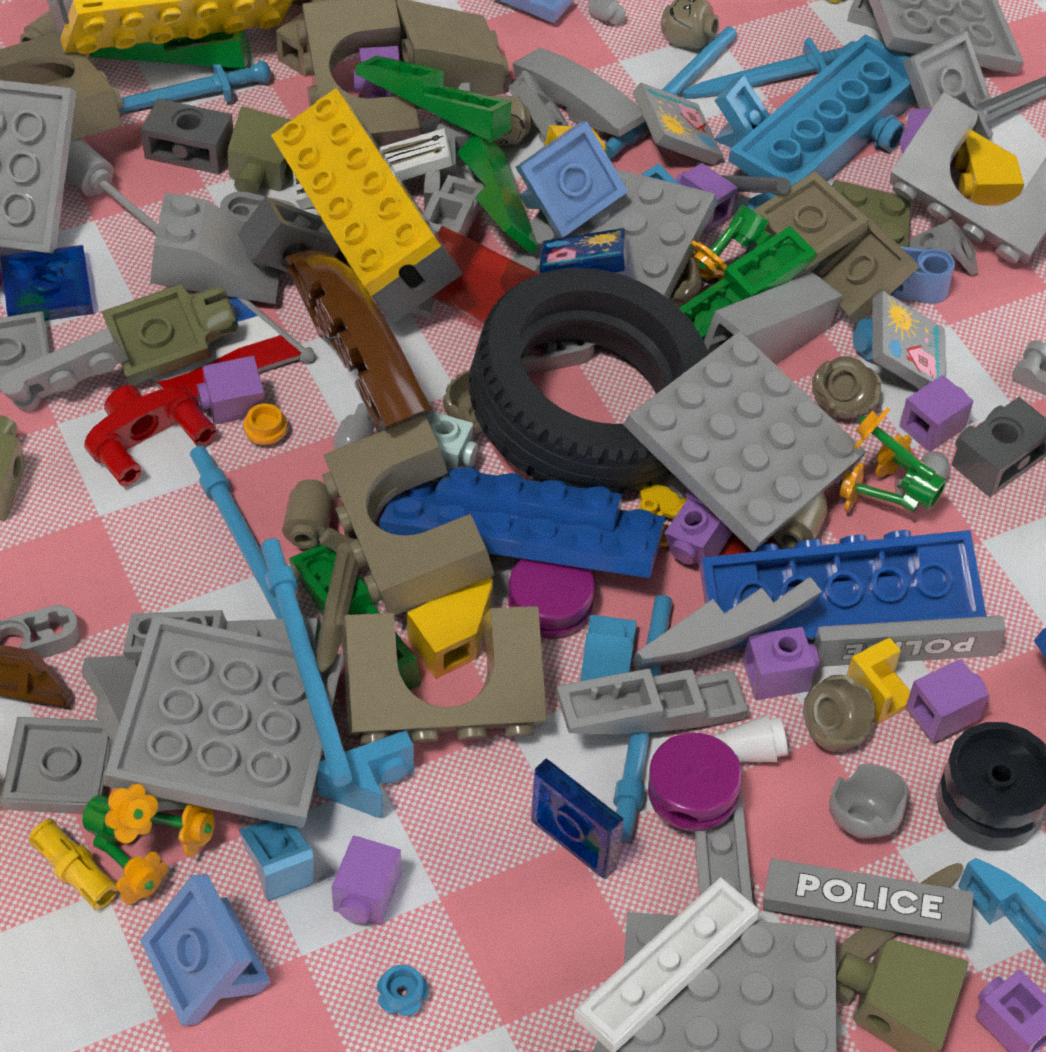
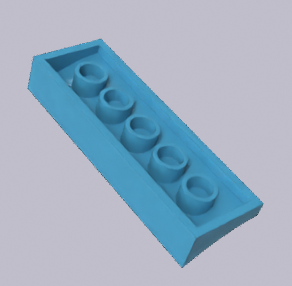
[728,34,917,195]

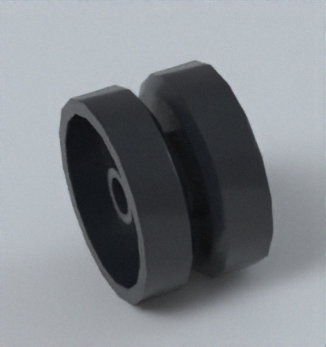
[936,722,1046,850]

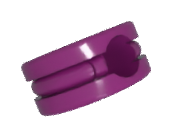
[508,559,595,639]
[648,732,742,831]

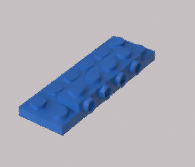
[379,467,666,578]
[699,530,987,651]

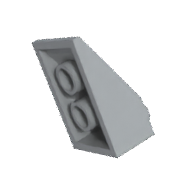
[150,193,280,304]

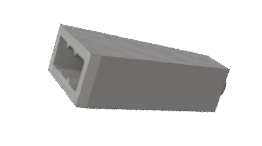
[704,272,843,365]

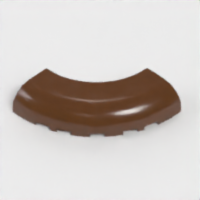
[284,250,432,432]

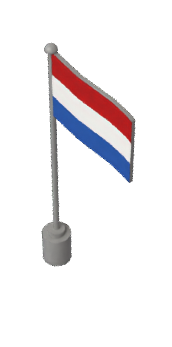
[65,138,314,400]

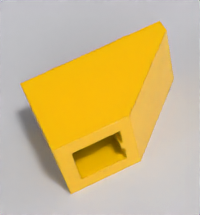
[953,130,1024,206]
[407,577,493,679]

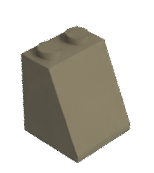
[396,0,509,109]

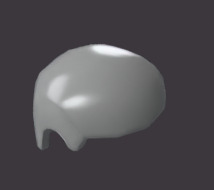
[829,764,909,839]

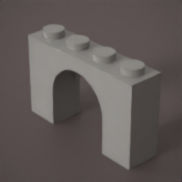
[889,92,1046,265]

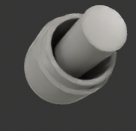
[333,403,374,450]

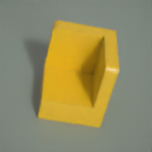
[846,637,911,724]

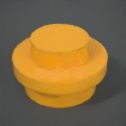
[243,403,287,445]

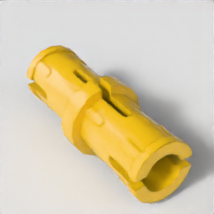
[28,819,117,910]

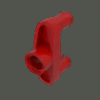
[84,385,217,487]

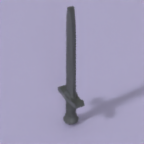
[957,76,1046,140]

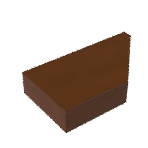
[0,645,73,708]

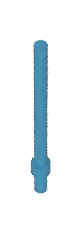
[605,26,737,159]
[190,446,283,619]
[261,538,353,787]
[612,595,673,842]

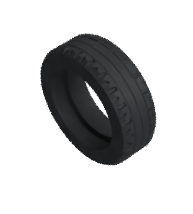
[469,268,709,494]

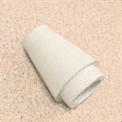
[715,715,788,762]

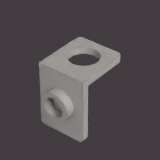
[909,219,978,276]

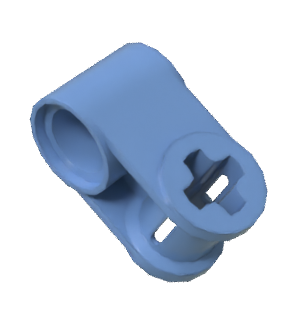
[890,246,955,304]

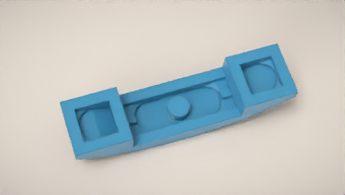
[958,858,1046,964]

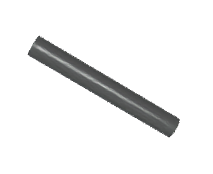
[721,175,790,194]

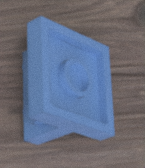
[515,121,628,238]
[140,874,271,1026]

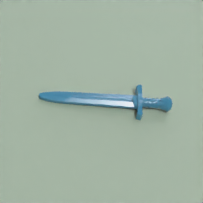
[683,38,856,99]
[118,60,271,113]

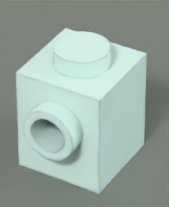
[426,411,478,478]

